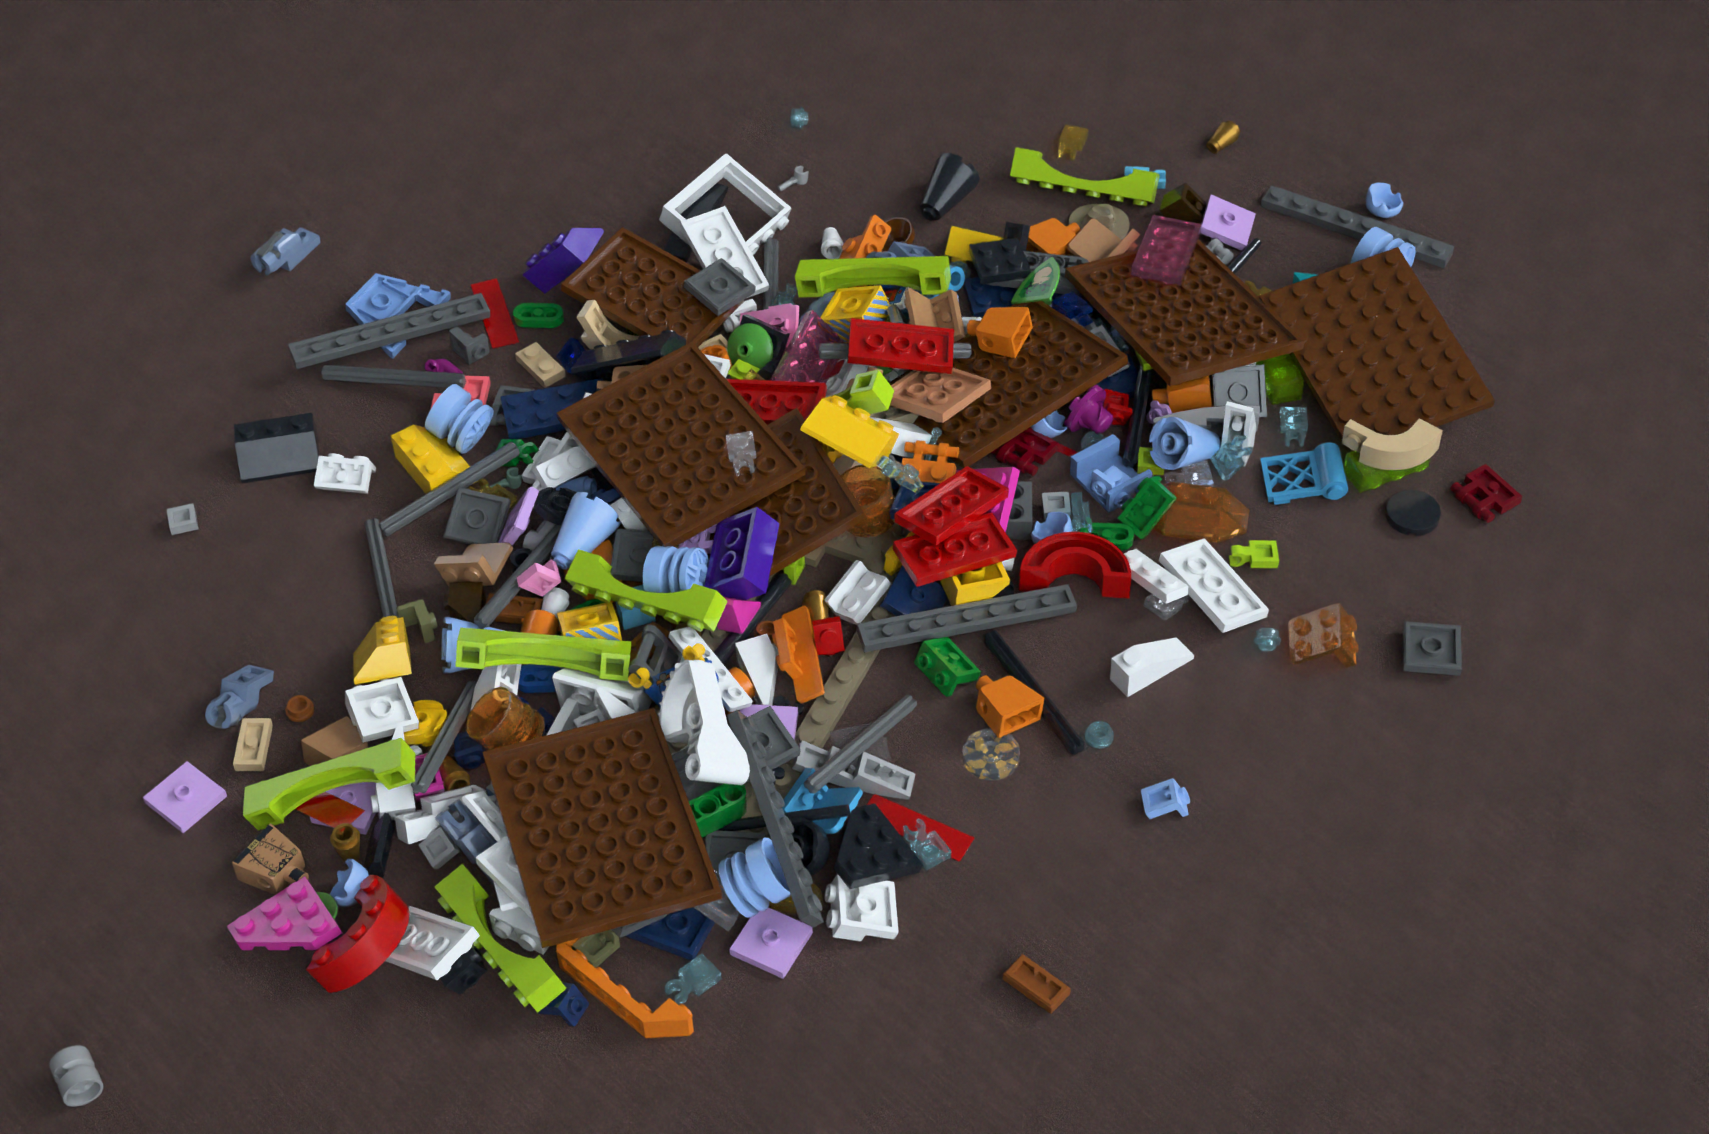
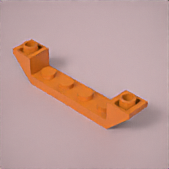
[556,938,694,1038]

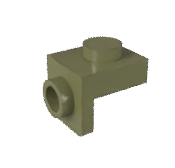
[396,599,438,643]
[572,930,620,968]

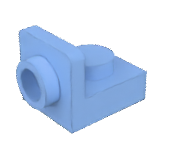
[1091,465,1131,499]
[1141,778,1190,819]

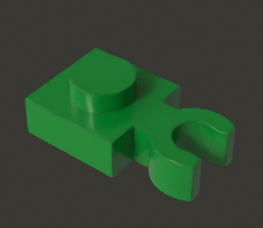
[496,439,539,467]

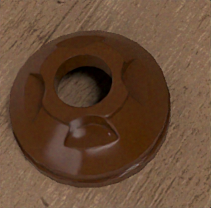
[881,217,915,252]

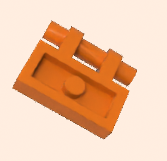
[897,440,959,486]

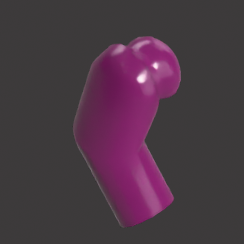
[424,359,463,374]

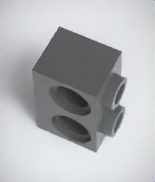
[1006,481,1032,540]

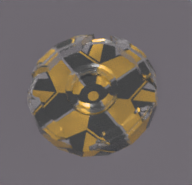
[962,729,1020,781]

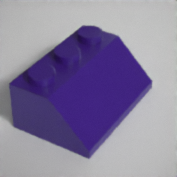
[523,228,604,294]
[704,507,779,600]

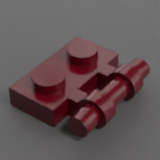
[991,427,1058,476]
[1450,464,1522,523]

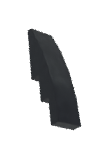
[664,183,729,263]

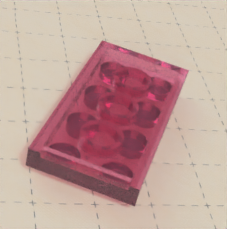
[1131,215,1202,285]
[770,309,845,383]

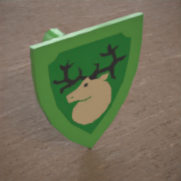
[1011,256,1060,305]

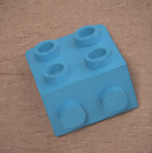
[782,768,863,834]

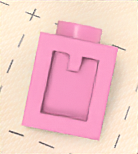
[517,560,561,597]

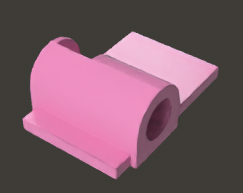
[740,303,799,356]

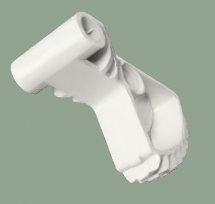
[658,660,750,785]

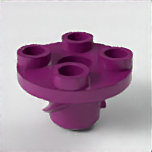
[1064,384,1113,434]

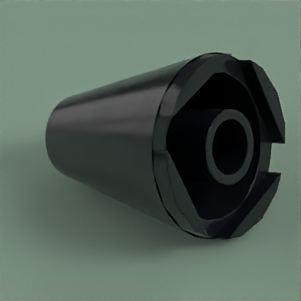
[920,153,980,220]

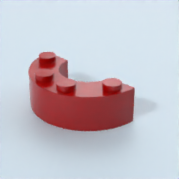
[1019,532,1131,599]
[306,875,410,993]

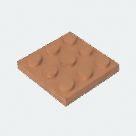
[890,368,991,423]

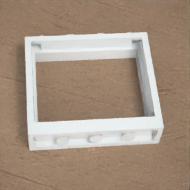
[659,154,791,255]

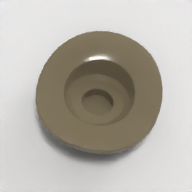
[1069,204,1129,240]

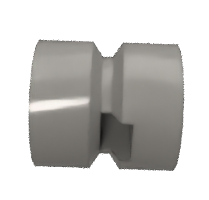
[49,1045,104,1107]

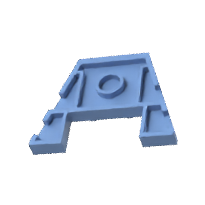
[345,273,451,359]

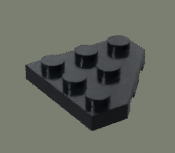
[834,803,923,889]

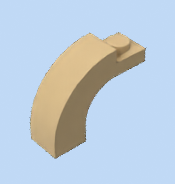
[576,300,639,350]
[1342,419,1443,470]

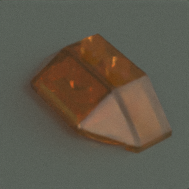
[1153,482,1250,543]

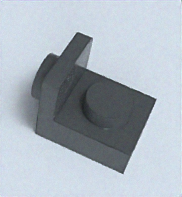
[449,326,489,365]

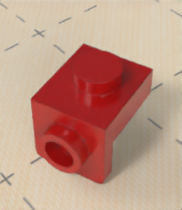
[1102,389,1133,426]
[812,616,845,656]

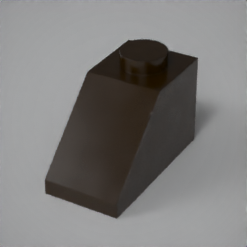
[1159,182,1207,230]
[444,582,486,623]

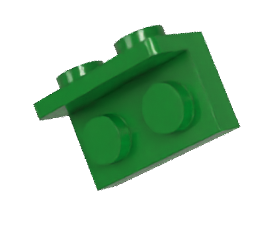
[1118,476,1177,540]
[914,637,981,697]

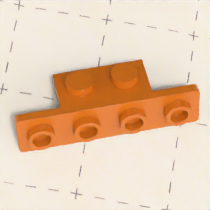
[839,215,891,288]
[772,605,824,704]

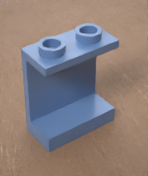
[1070,434,1153,513]

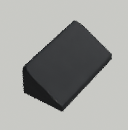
[364,813,394,879]

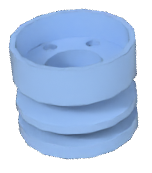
[1351,227,1416,267]
[425,384,494,454]
[643,546,709,593]
[719,838,791,918]

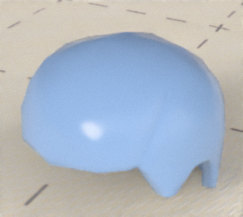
[1365,182,1403,218]
[1030,410,1067,438]
[1031,511,1072,544]
[330,859,369,907]

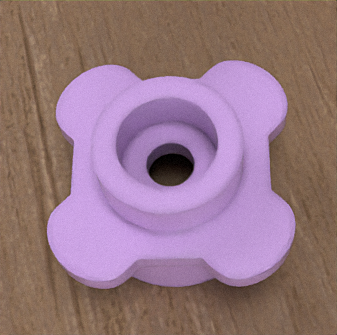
[1146,400,1172,424]

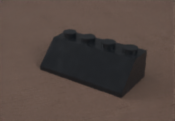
[571,330,686,381]

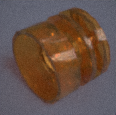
[840,465,895,538]
[466,687,544,750]

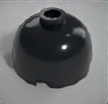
[789,817,830,876]

